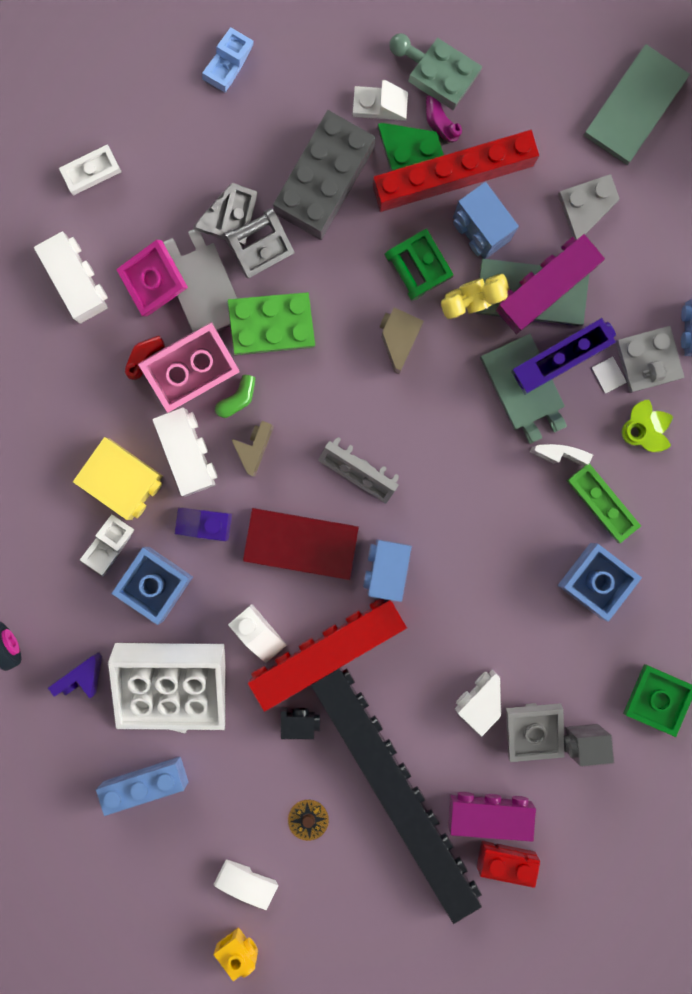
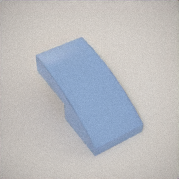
[202,27,254,93]

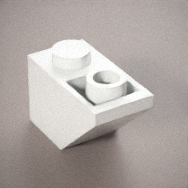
[455,670,501,736]

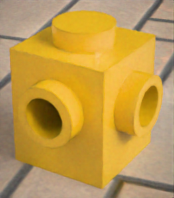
[213,927,258,981]

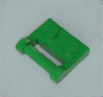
[384,228,454,301]

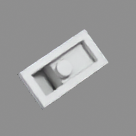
[353,80,408,121]

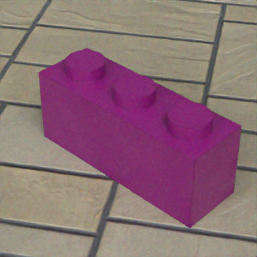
[448,792,536,842]

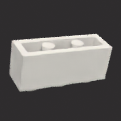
[34,231,108,324]
[153,408,218,497]

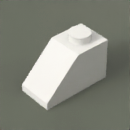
[228,604,287,663]

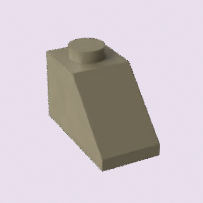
[379,307,424,374]

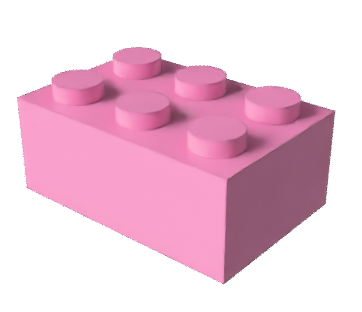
[138,322,240,413]

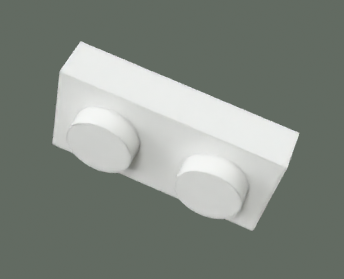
[59,144,121,196]

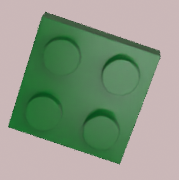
[623,664,692,737]

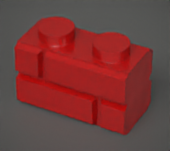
[477,841,540,888]

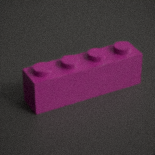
[496,234,605,335]

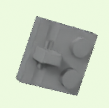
[616,326,685,393]
[506,703,564,762]

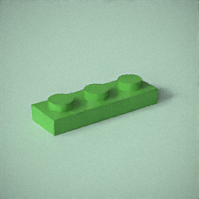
[566,463,641,543]

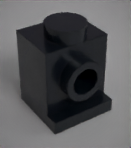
[281,707,320,739]

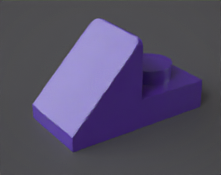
[48,652,102,698]

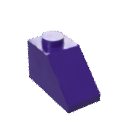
[175,507,232,541]

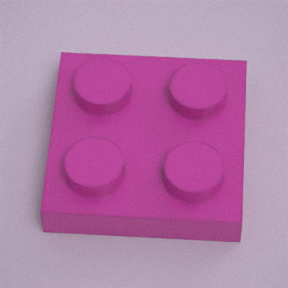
[116,240,188,317]

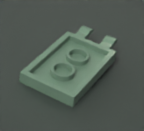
[480,334,567,444]

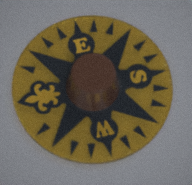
[288,800,329,841]

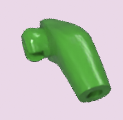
[215,375,256,418]

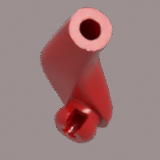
[125,335,165,380]

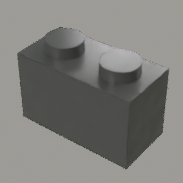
[564,724,614,767]

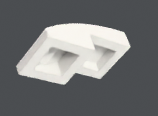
[530,444,593,466]
[80,514,134,576]
[214,859,278,910]

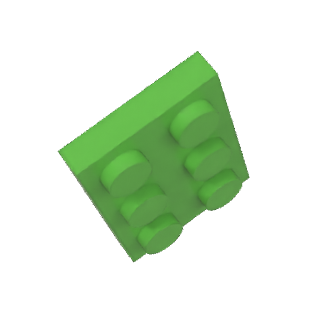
[227,292,315,355]

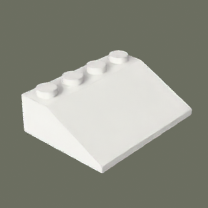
[108,643,225,730]

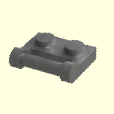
[223,208,295,278]

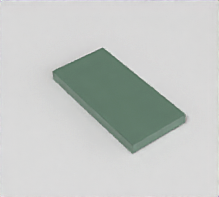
[583,44,690,165]
[475,258,590,326]

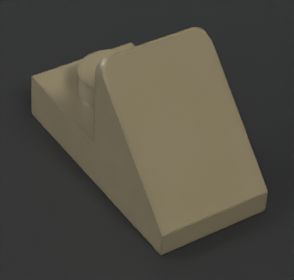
[232,421,274,477]

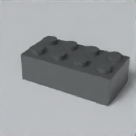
[273,110,375,240]

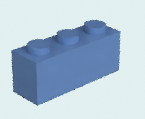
[96,756,189,816]

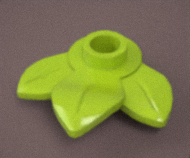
[622,399,673,452]

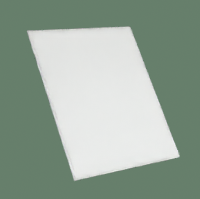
[592,357,627,394]

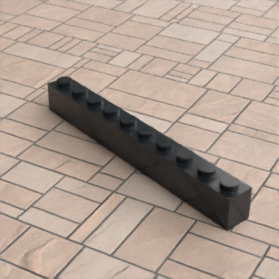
[311,667,482,924]

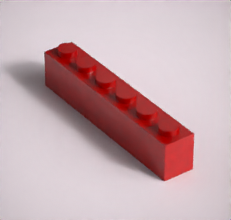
[373,129,540,212]
[248,598,407,712]

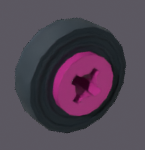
[0,622,22,671]

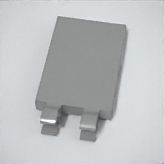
[163,229,237,332]

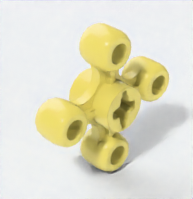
[441,273,509,319]

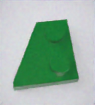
[378,123,444,171]

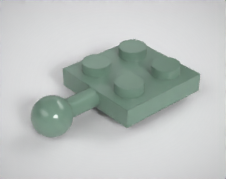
[389,33,483,110]

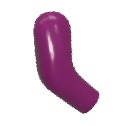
[426,95,462,143]

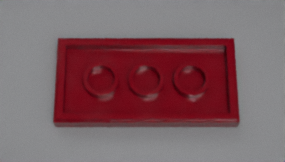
[243,508,359,580]

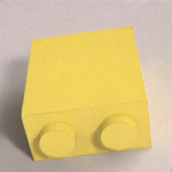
[73,437,163,520]

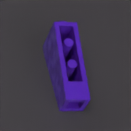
[511,318,616,395]

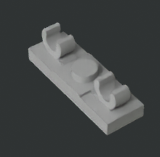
[318,437,399,504]

